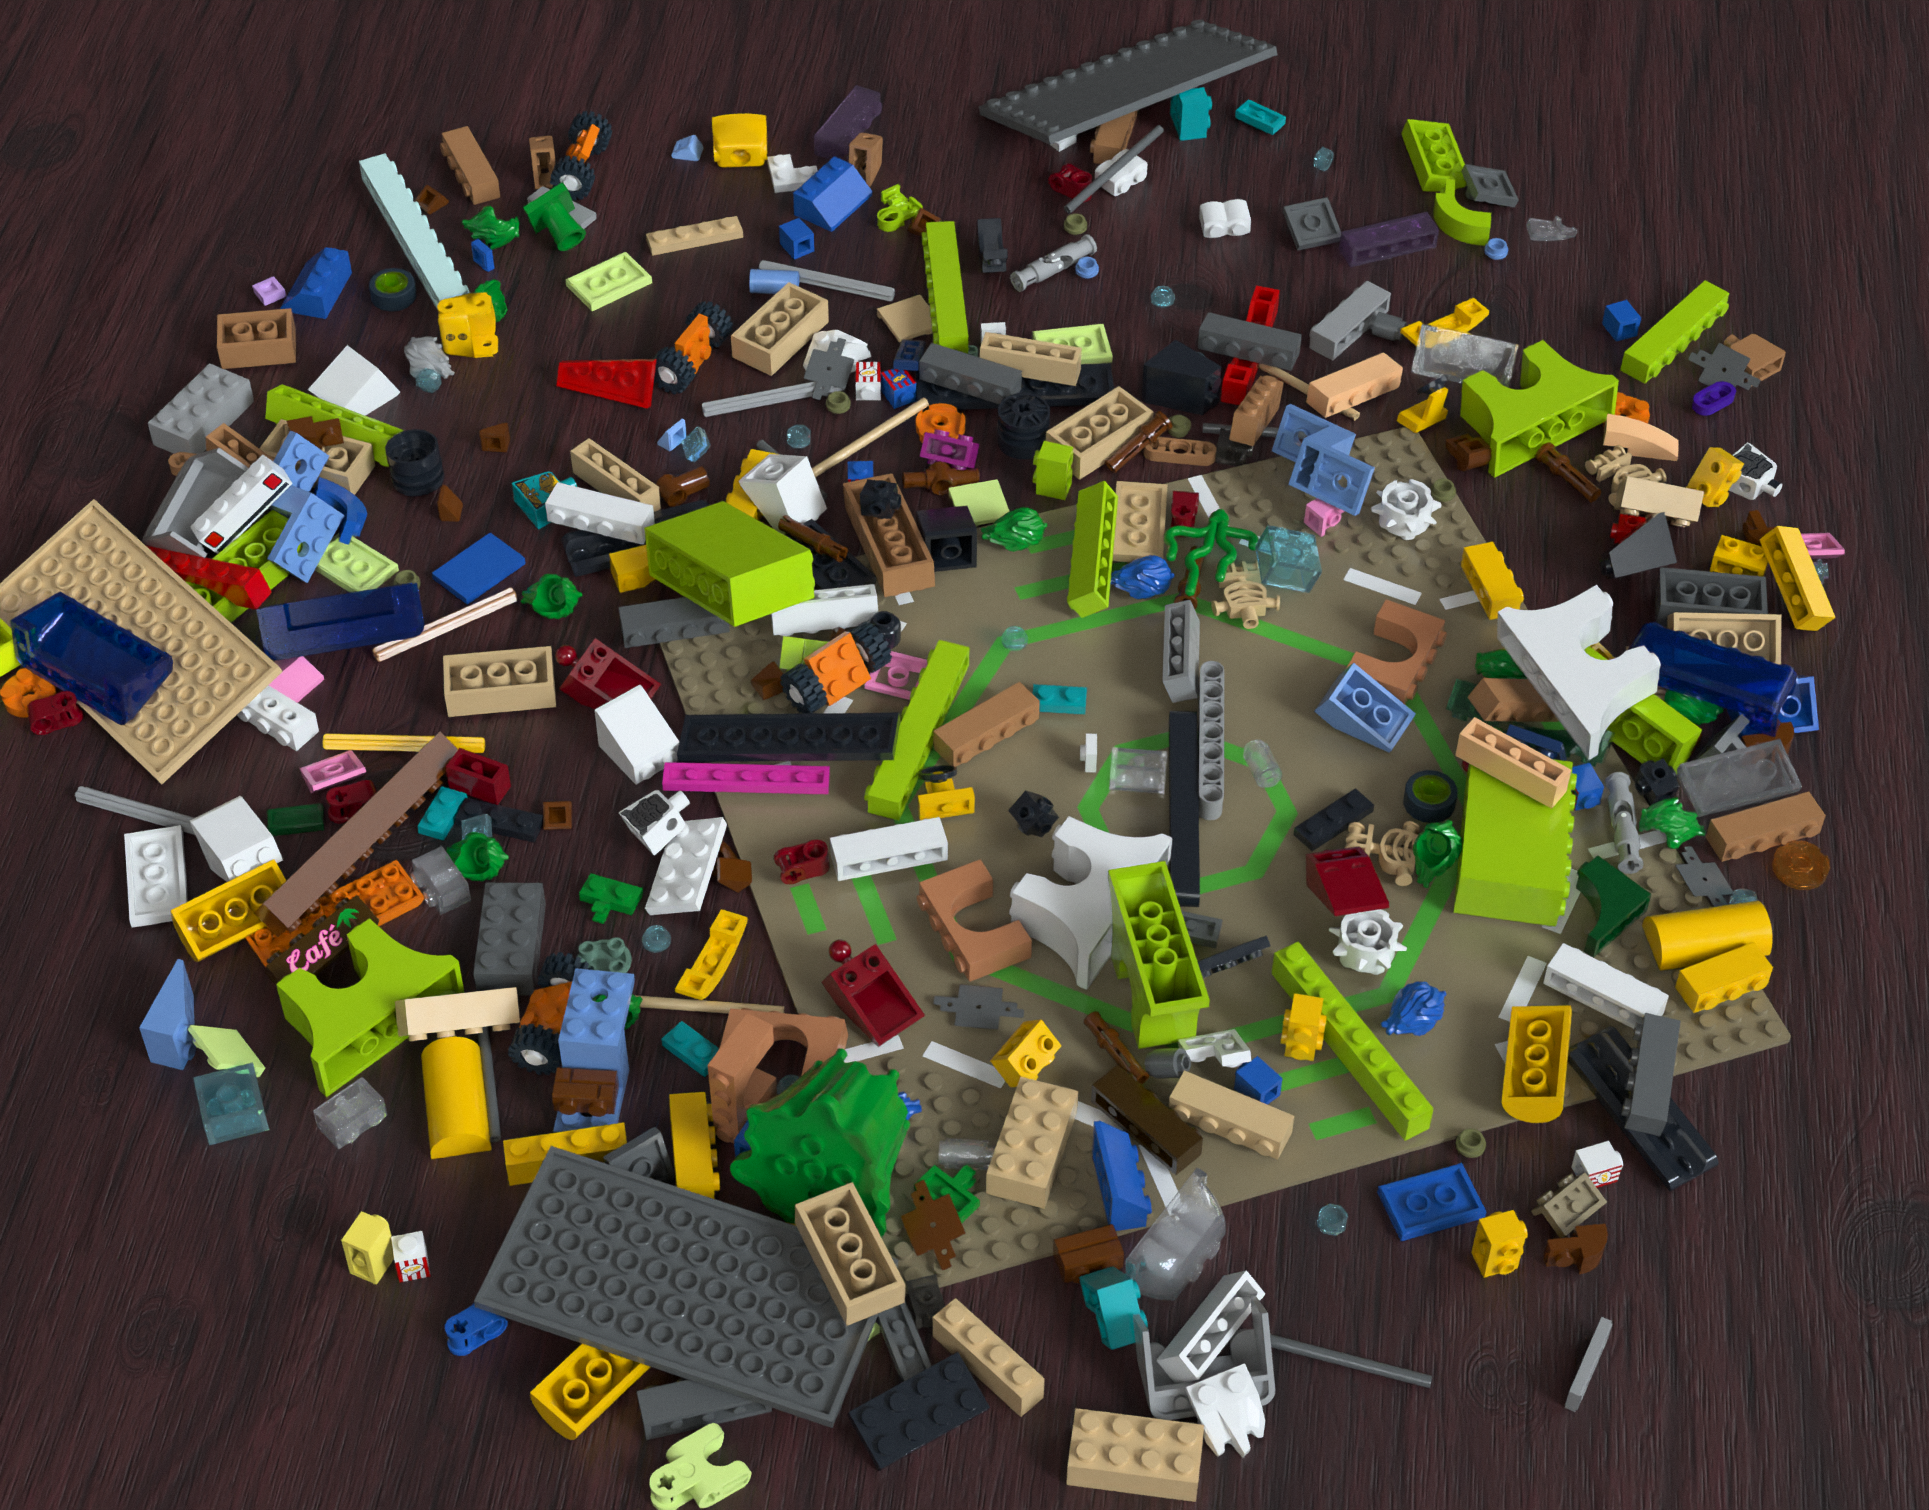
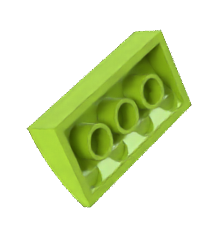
[1401,119,1468,192]

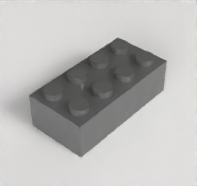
[1655,567,1768,628]
[474,883,546,995]

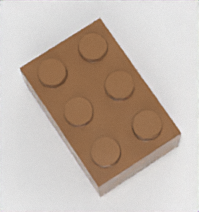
[217,308,296,369]

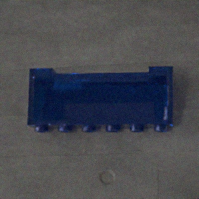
[256,582,424,660]
[10,591,173,725]
[1628,622,1798,737]

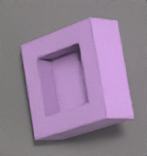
[252,277,286,306]

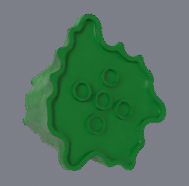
[730,1048,910,1238]

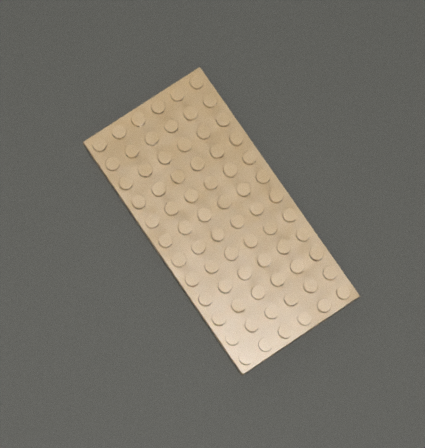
[0,499,283,784]

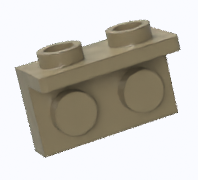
[1531,1172,1607,1238]

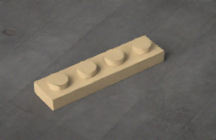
[646,216,743,256]

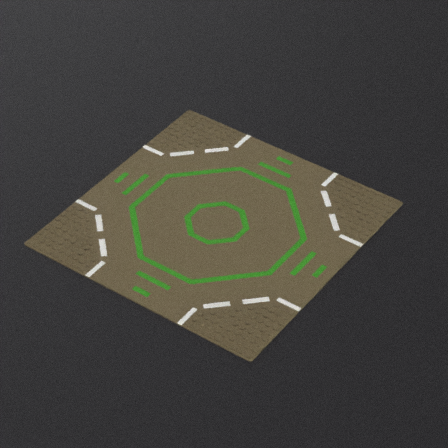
[659,427,1791,1297]

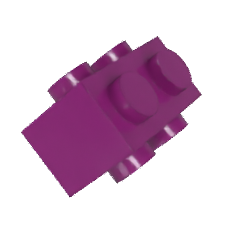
[920,429,979,470]

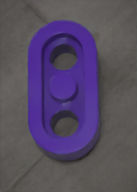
[1692,381,1736,416]

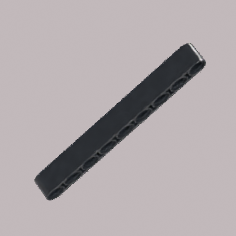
[1168,711,1200,907]

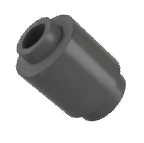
[1369,312,1407,341]
[1145,1048,1191,1079]

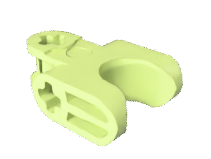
[649,1423,752,1510]

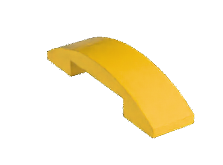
[1400,298,1489,347]
[675,909,748,1000]

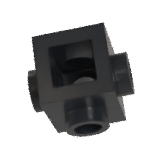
[860,479,901,519]
[1634,758,1680,806]
[1008,790,1059,837]

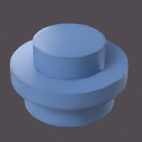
[1484,238,1508,260]
[1075,257,1099,279]

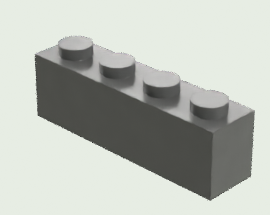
[1198,312,1302,371]
[919,343,1022,404]
[618,597,730,648]
[1621,1013,1681,1136]
[637,1378,772,1440]

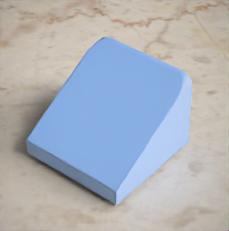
[671,135,704,161]
[657,419,687,452]

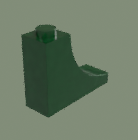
[1576,856,1651,958]

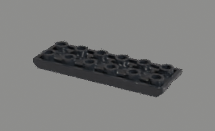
[561,500,710,577]
[1567,1026,1719,1192]

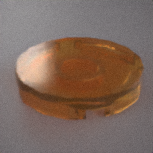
[1772,841,1830,890]

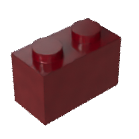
[446,748,511,805]

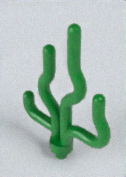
[1163,509,1259,596]

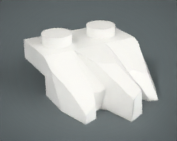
[803,330,871,373]
[1185,1363,1265,1458]

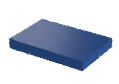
[432,533,526,605]
[1377,1163,1486,1241]

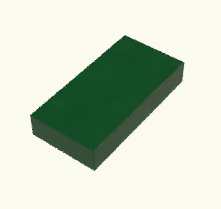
[267,803,325,836]

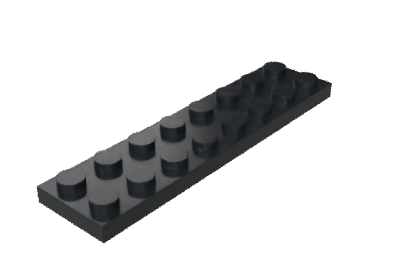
[915,363,1114,411]
[677,712,900,762]

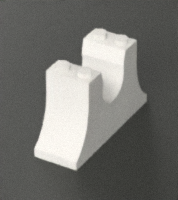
[1497,585,1661,760]
[1009,816,1172,990]

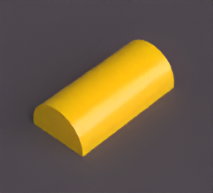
[170,859,286,962]
[1642,901,1772,971]
[1501,1005,1572,1123]
[421,1037,492,1159]
[530,1344,650,1440]

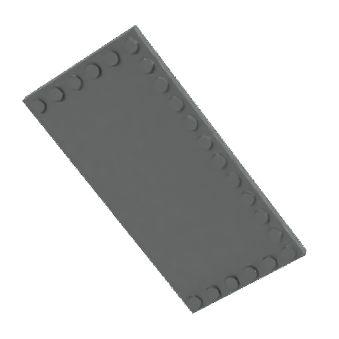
[979,19,1277,144]
[474,1146,899,1428]

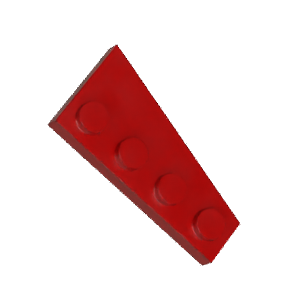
[556,359,657,408]

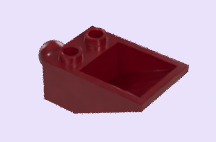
[555,638,661,709]
[1306,846,1389,916]
[821,939,925,1047]

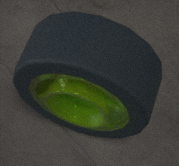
[369,268,416,312]
[1403,770,1458,823]

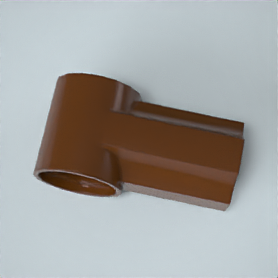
[656,466,710,507]

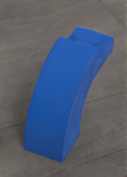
[313,477,367,545]

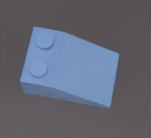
[1314,663,1415,752]
[139,959,196,1070]

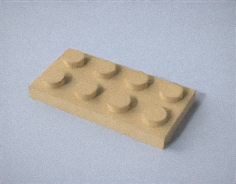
[1113,481,1168,562]

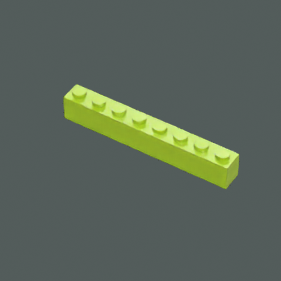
[922,221,968,354]
[864,640,969,821]
[1271,941,1434,1141]

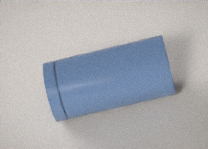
[749,269,799,294]

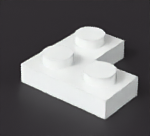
[767,154,818,193]
[1178,1029,1251,1068]

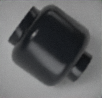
[867,611,901,649]

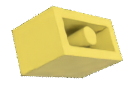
[341,1211,394,1285]

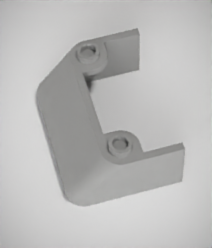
[142,448,249,557]
[1133,1296,1275,1420]

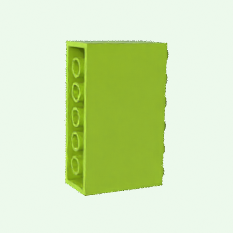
[644,501,815,627]
[1453,759,1577,927]

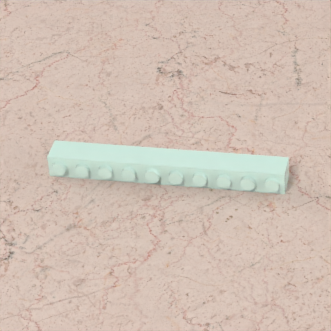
[359,154,470,310]

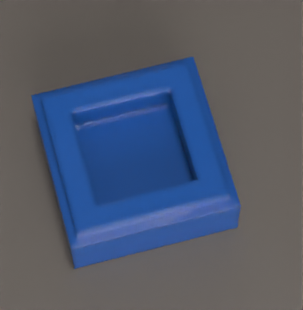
[471,239,495,272]

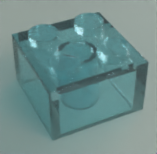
[1255,525,1322,593]
[193,1062,269,1145]

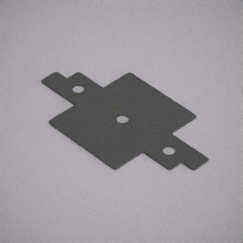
[804,338,854,400]
[1688,343,1761,390]
[1675,846,1734,907]
[934,985,1024,1030]

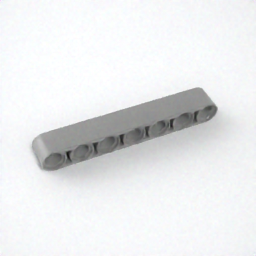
[1198,661,1224,820]

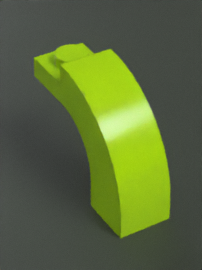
[1433,179,1491,246]

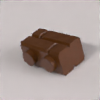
[552,1068,619,1117]
[1053,1224,1124,1283]

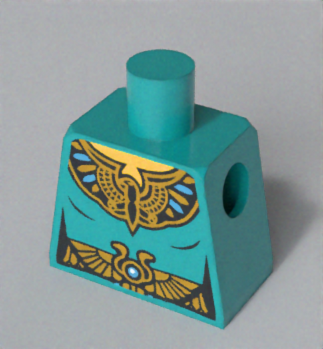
[512,471,577,529]

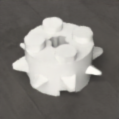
[1371,479,1442,540]
[1329,909,1407,975]

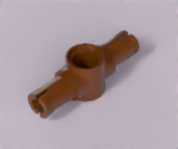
[902,462,979,495]

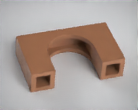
[1346,599,1447,705]
[917,859,1032,982]
[720,1008,848,1076]
[708,1013,777,1143]

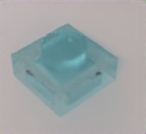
[681,426,711,463]
[461,814,492,840]

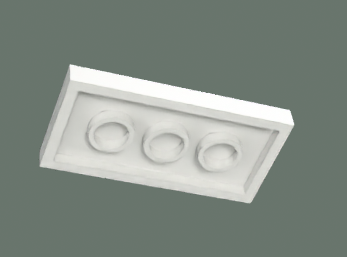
[645,817,727,915]
[124,825,188,928]

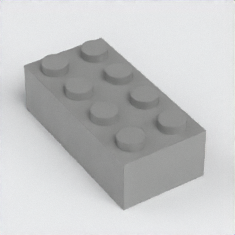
[148,363,254,454]

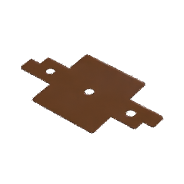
[901,1180,966,1271]

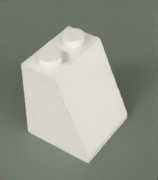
[308,345,400,416]
[739,454,827,535]
[595,685,679,784]
[190,796,283,882]

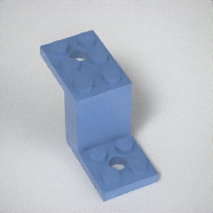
[1272,404,1375,516]
[267,431,344,583]
[553,968,635,1133]

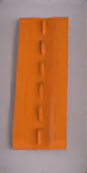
[245,860,424,968]

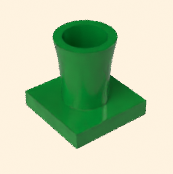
[523,182,586,251]

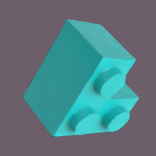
[1170,87,1212,141]
[1079,1266,1148,1350]

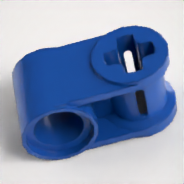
[445,1303,508,1356]

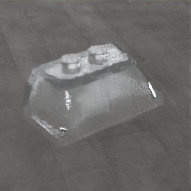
[1411,324,1519,388]
[1676,739,1802,817]
[1125,1167,1226,1301]

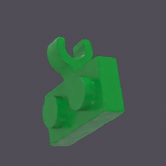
[579,873,643,924]
[914,1165,980,1223]

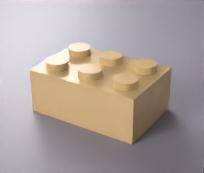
[1614,476,1704,528]

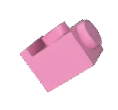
[1304,498,1345,537]

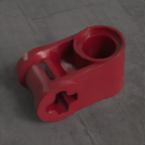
[1049,163,1092,202]
[1171,490,1199,537]
[27,691,84,735]
[326,780,377,824]
[773,839,830,885]

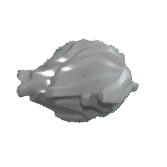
[404,336,455,380]

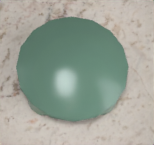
[576,937,632,973]

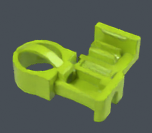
[877,184,923,232]

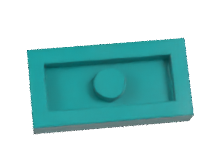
[1235,99,1286,135]
[1033,684,1087,715]
[417,787,467,841]
[661,1021,719,1077]

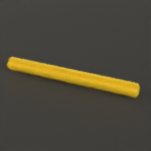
[323,733,485,753]

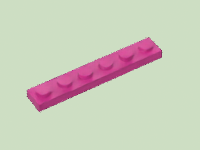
[662,762,830,794]

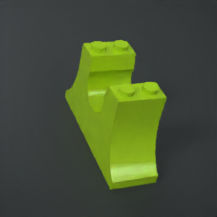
[1460,340,1619,478]
[1108,861,1210,1049]
[276,918,465,1097]

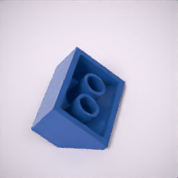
[793,156,872,232]
[280,247,352,319]
[1725,675,1819,740]
[1092,1121,1152,1231]

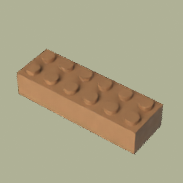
[843,473,935,597]

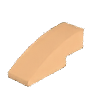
[1603,414,1678,461]

